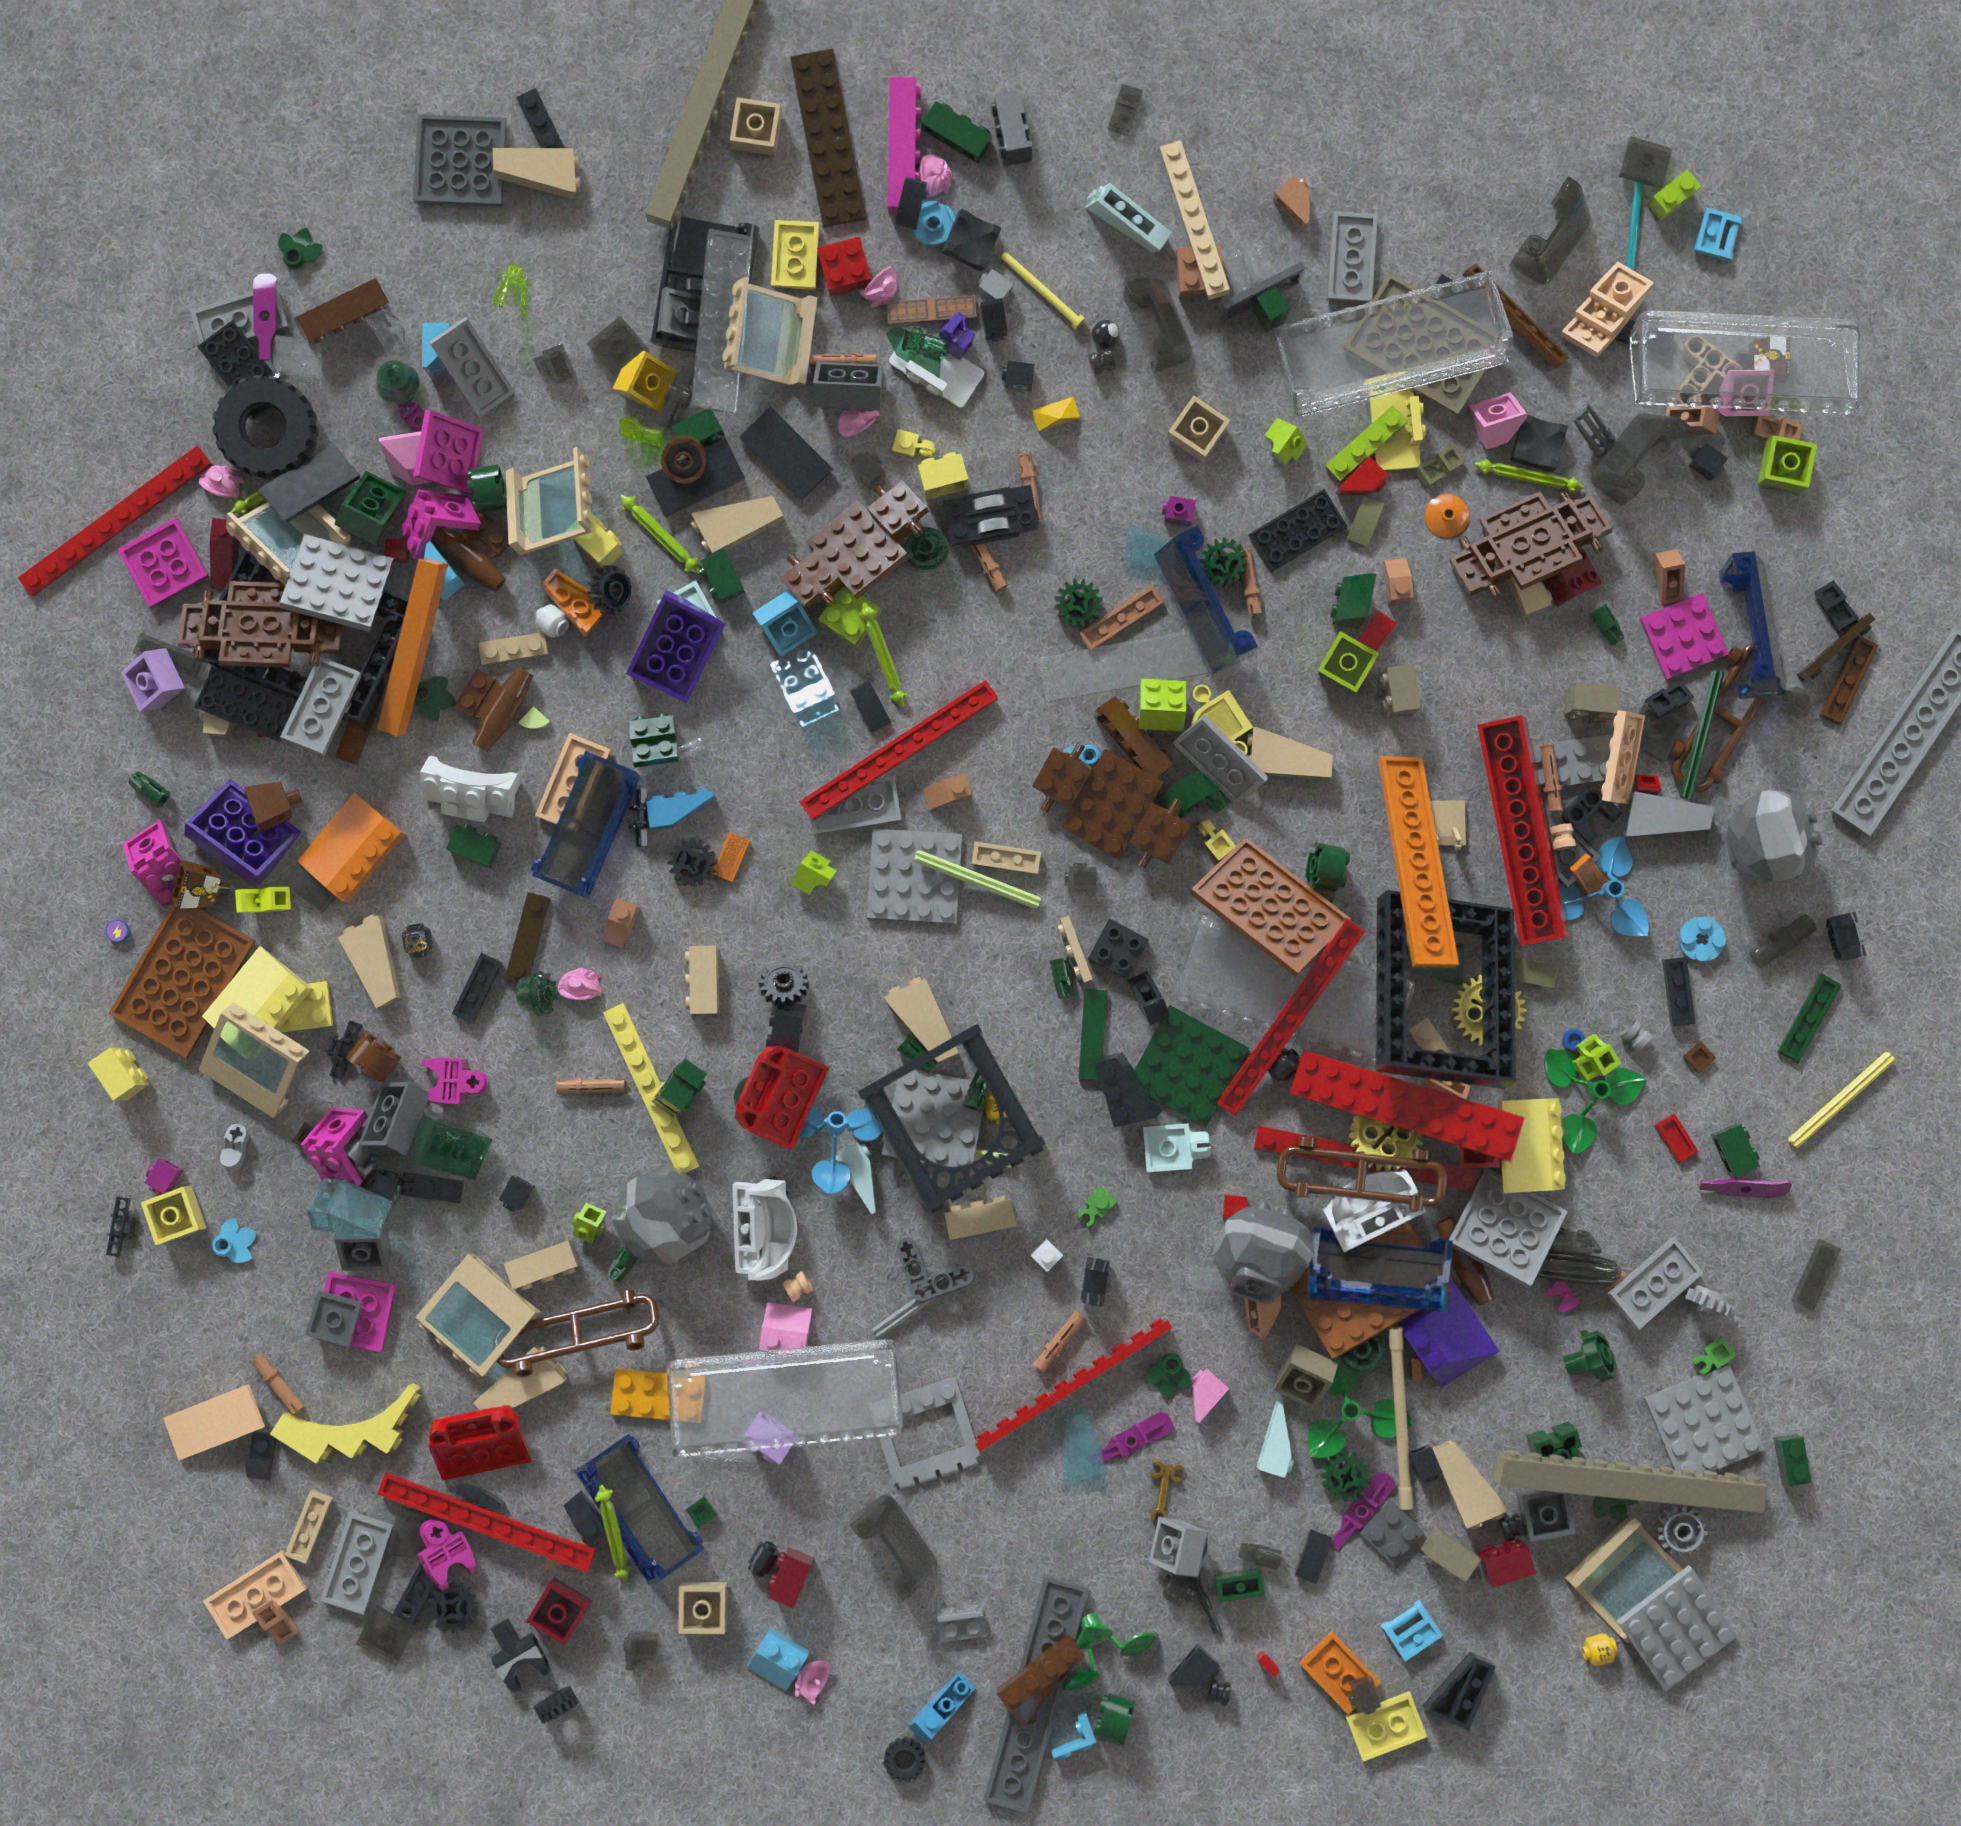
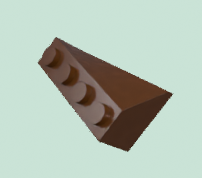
[294,278,389,344]
[1094,696,1173,778]
[997,1633,1085,1726]

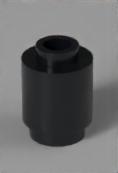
[748,1541,779,1577]

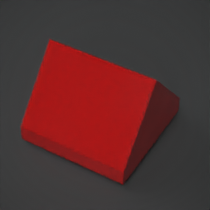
[1635,774,1661,795]

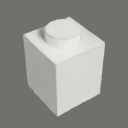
[1031,1238,1063,1272]

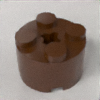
[661,435,707,484]
[346,1031,402,1082]

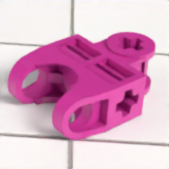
[421,1057,489,1104]
[417,1520,476,1591]

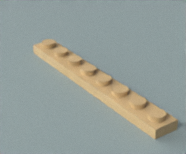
[1160,141,1230,300]

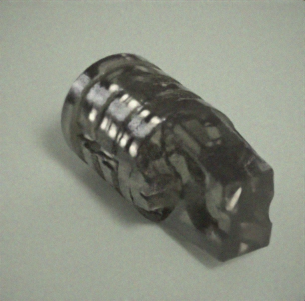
[1238,1543,1282,1570]

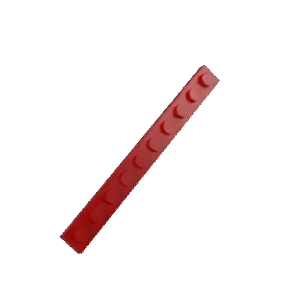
[18,445,212,597]
[799,680,998,822]
[1217,917,1366,1116]
[1253,1126,1480,1192]
[975,1318,1173,1452]
[377,1472,597,1572]

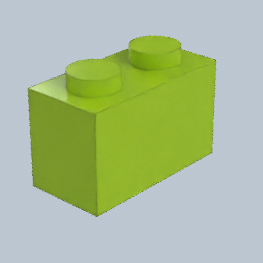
[1647,169,1702,221]

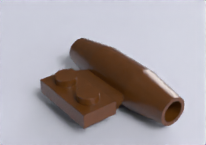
[431,513,510,592]
[454,667,534,752]
[1428,1216,1494,1306]

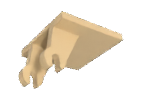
[1430,801,1466,850]

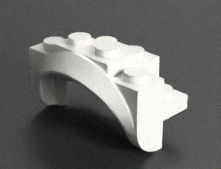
[419,756,520,823]
[1322,1169,1427,1252]
[732,1179,797,1280]

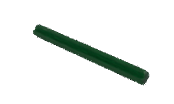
[1680,670,1724,800]

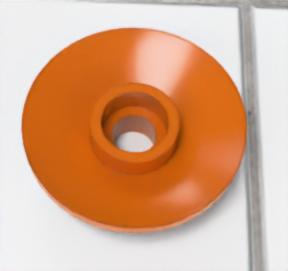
[1425,494,1469,538]

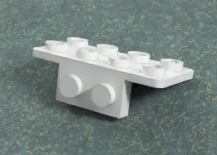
[889,326,984,408]

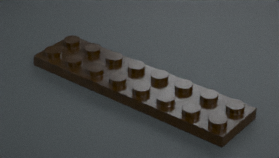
[790,48,866,228]

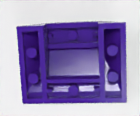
[1398,1275,1500,1387]

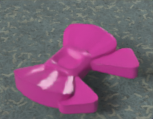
[1546,1278,1580,1312]

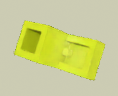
[235,887,291,914]

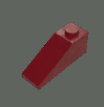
[209,518,240,590]

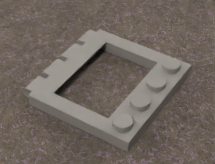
[869,1376,980,1490]

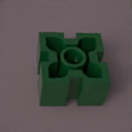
[651,1059,707,1117]
[1526,1421,1586,1460]

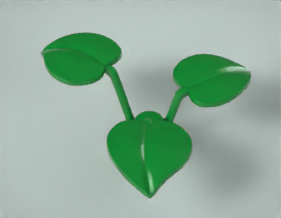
[1544,1049,1647,1154]
[1308,1355,1413,1458]
[1063,1613,1157,1690]

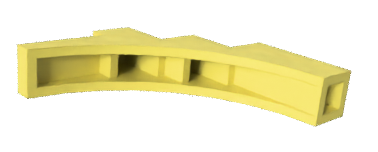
[270,1383,421,1463]

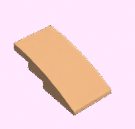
[1561,262,1654,358]
[163,1384,265,1460]

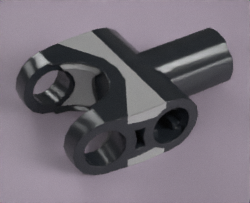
[491,1618,550,1693]

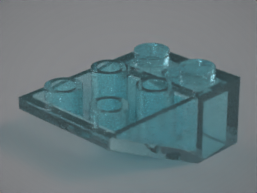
[771,645,841,728]
[307,1178,393,1237]

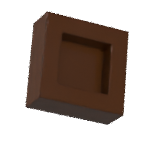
[1683,1041,1716,1073]
[1410,1356,1422,1382]

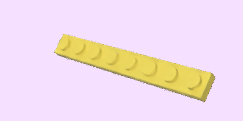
[603,1003,699,1173]

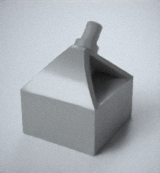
[1149,1517,1211,1577]

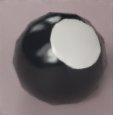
[1092,320,1120,348]

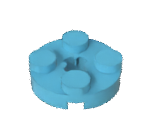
[912,201,955,247]
[1679,917,1726,962]

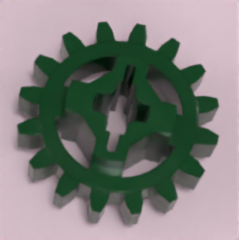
[1199,537,1249,587]
[1054,579,1103,628]
[1320,1450,1371,1502]

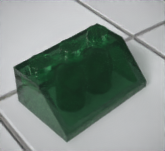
[415,1114,493,1181]

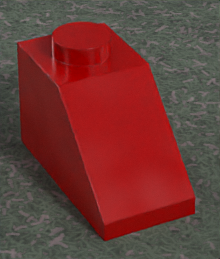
[1336,456,1389,495]

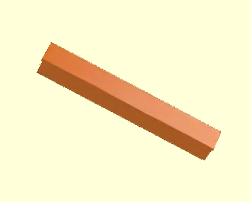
[377,558,449,737]

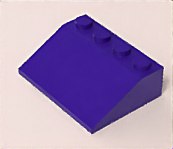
[626,590,725,703]
[184,779,301,888]

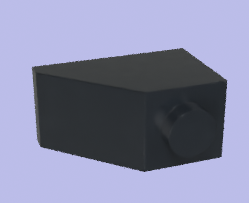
[980,298,1007,342]
[1127,971,1170,1025]
[563,1490,605,1544]
[1168,1643,1220,1686]

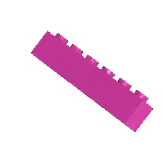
[887,77,921,214]

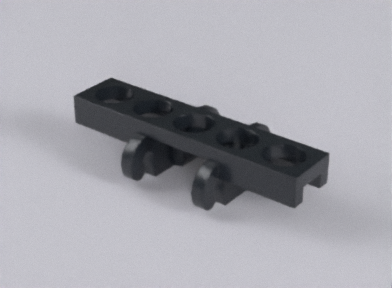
[629,788,647,847]
[325,1020,362,1080]
[106,1196,140,1257]

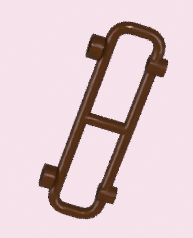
[1667,642,1783,793]
[1277,1137,1447,1211]
[493,1290,659,1377]

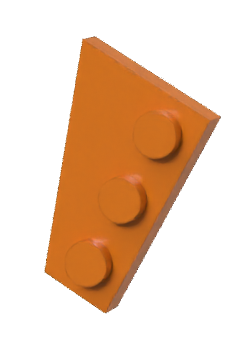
[542,568,605,637]

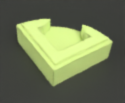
[519,706,551,729]

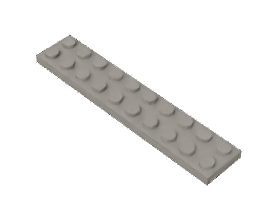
[1830,628,1961,837]

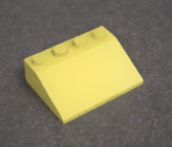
[202,946,313,1059]
[1498,1098,1566,1193]

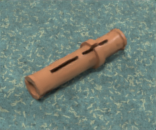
[809,352,877,369]
[1018,453,1041,520]
[969,543,1009,592]
[1240,548,1263,617]
[1539,743,1563,812]
[556,1078,626,1096]
[1033,1310,1086,1372]
[250,1353,304,1415]

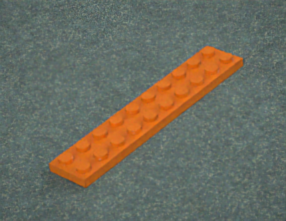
[1378,756,1459,968]

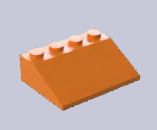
[297,792,406,903]

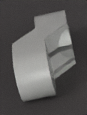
[220,1124,249,1171]

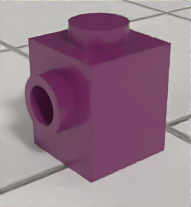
[1162,495,1196,526]
[145,1159,184,1195]

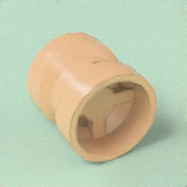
[1549,824,1576,850]
[783,1271,813,1302]

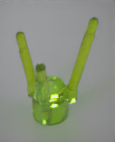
[492,264,527,317]

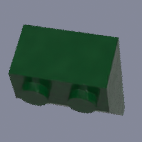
[334,471,407,545]
[1330,573,1377,630]

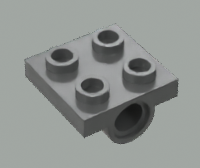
[343,1123,386,1179]

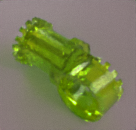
[619,417,664,448]

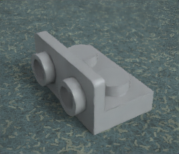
[937,1605,986,1642]

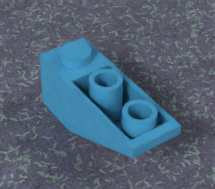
[646,788,716,830]
[907,1672,975,1742]

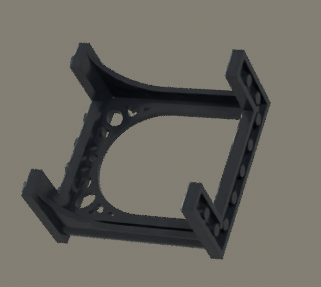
[857,1023,1046,1214]

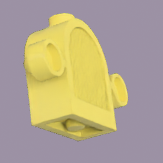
[1191,685,1253,755]

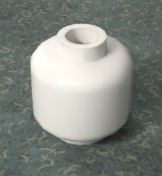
[535,604,569,638]

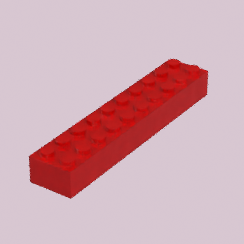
[1477,715,1570,946]
[1290,1050,1526,1163]

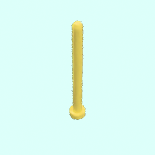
[1001,252,1086,330]

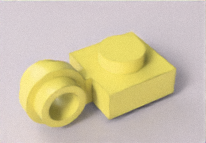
[892,429,936,457]
[1197,818,1236,861]

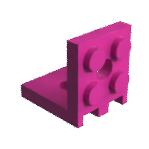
[401,489,481,560]
[123,820,183,907]
[300,1107,368,1187]

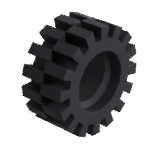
[533,1686,579,1724]
[884,1737,925,1783]

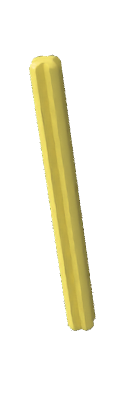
[1788,1052,1895,1148]

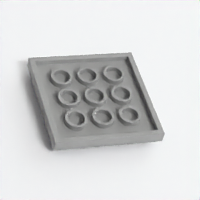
[279,534,393,632]
[867,828,962,924]
[882,1066,984,1173]
[1447,1168,1568,1289]
[1644,1364,1765,1473]
[1617,1565,1737,1692]

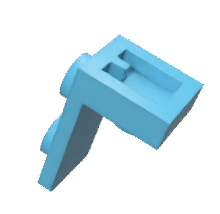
[1051,1711,1096,1759]

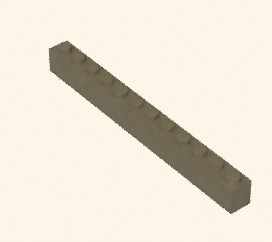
[645,0,762,230]
[1493,1450,1768,1513]

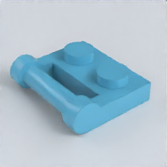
[1693,207,1743,263]
[1381,1600,1443,1661]

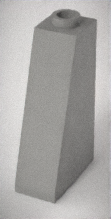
[1622,791,1716,838]

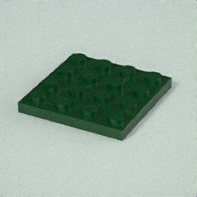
[1134,1005,1249,1127]

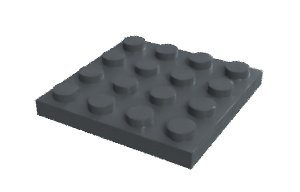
[413,114,507,207]

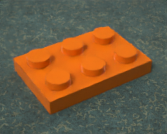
[1299,1631,1381,1715]

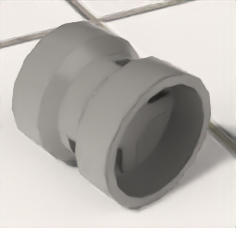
[1620,1020,1653,1052]

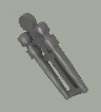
[1573,403,1616,457]

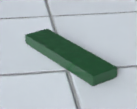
[1777,974,1842,1063]
[1078,989,1107,1080]

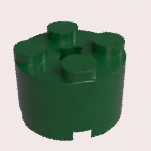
[468,464,507,513]
[1305,842,1350,892]
[1093,1693,1136,1747]

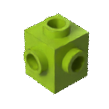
[572,1202,607,1244]

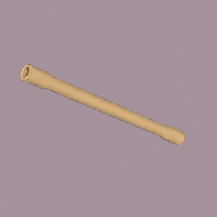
[1388,1327,1414,1510]

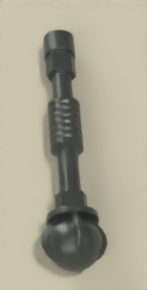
[1188,1572,1221,1634]

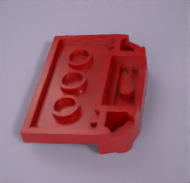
[735,1046,829,1151]
[429,1405,532,1481]

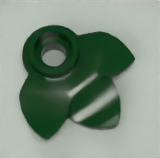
[278,228,323,270]
[415,676,456,721]
[1145,1353,1191,1398]
[1593,1496,1638,1523]

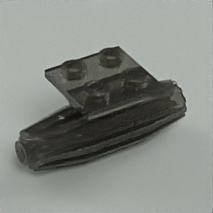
[1536,1228,1621,1285]

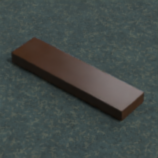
[1819,635,1879,725]

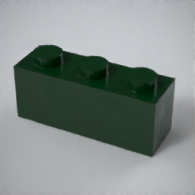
[922,101,992,164]

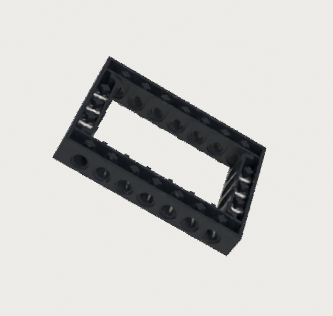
[193,535,409,728]
[1376,890,1516,1089]

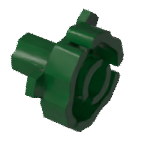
[1563,1330,1616,1382]

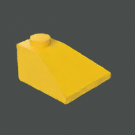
[613,351,678,412]

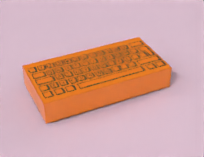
[712,832,750,882]
[1570,854,1607,900]

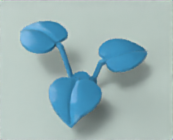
[1560,836,1649,936]
[799,1106,883,1195]

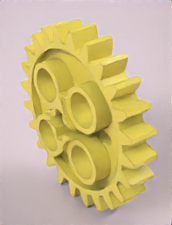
[1451,974,1527,1046]
[1349,1115,1423,1171]

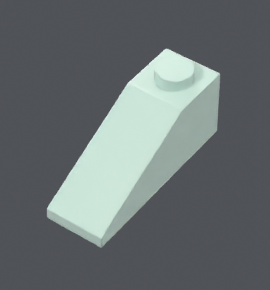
[835,1142,876,1214]
[1257,1401,1294,1478]

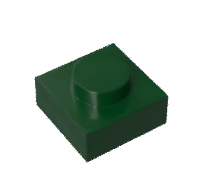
[686,1496,718,1529]

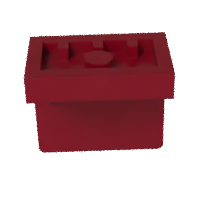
[1543,546,1602,607]

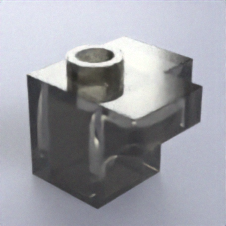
[533,344,577,385]
[623,1631,658,1671]

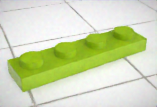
[1325,405,1408,483]

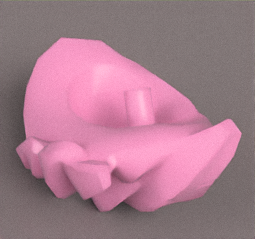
[920,155,952,198]
[860,266,897,308]
[838,409,880,438]
[199,465,245,500]
[558,968,602,1000]
[795,1661,831,1705]

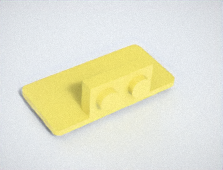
[1368,381,1426,471]

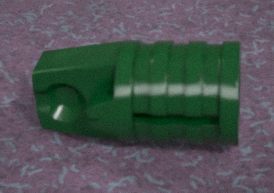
[1589,603,1625,646]
[128,771,171,808]
[1202,774,1227,814]
[1049,957,1074,999]
[897,1035,938,1073]
[963,1070,989,1112]
[607,1246,639,1282]

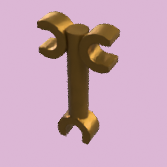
[1150,1460,1184,1521]

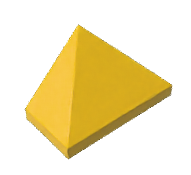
[1031,397,1080,432]

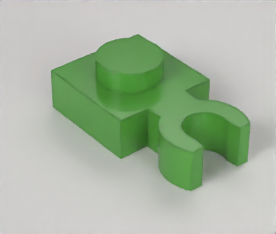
[1077,1185,1117,1226]
[1692,1336,1736,1374]

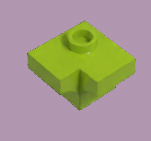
[1264,418,1308,465]
[791,850,837,895]
[1572,1034,1622,1081]

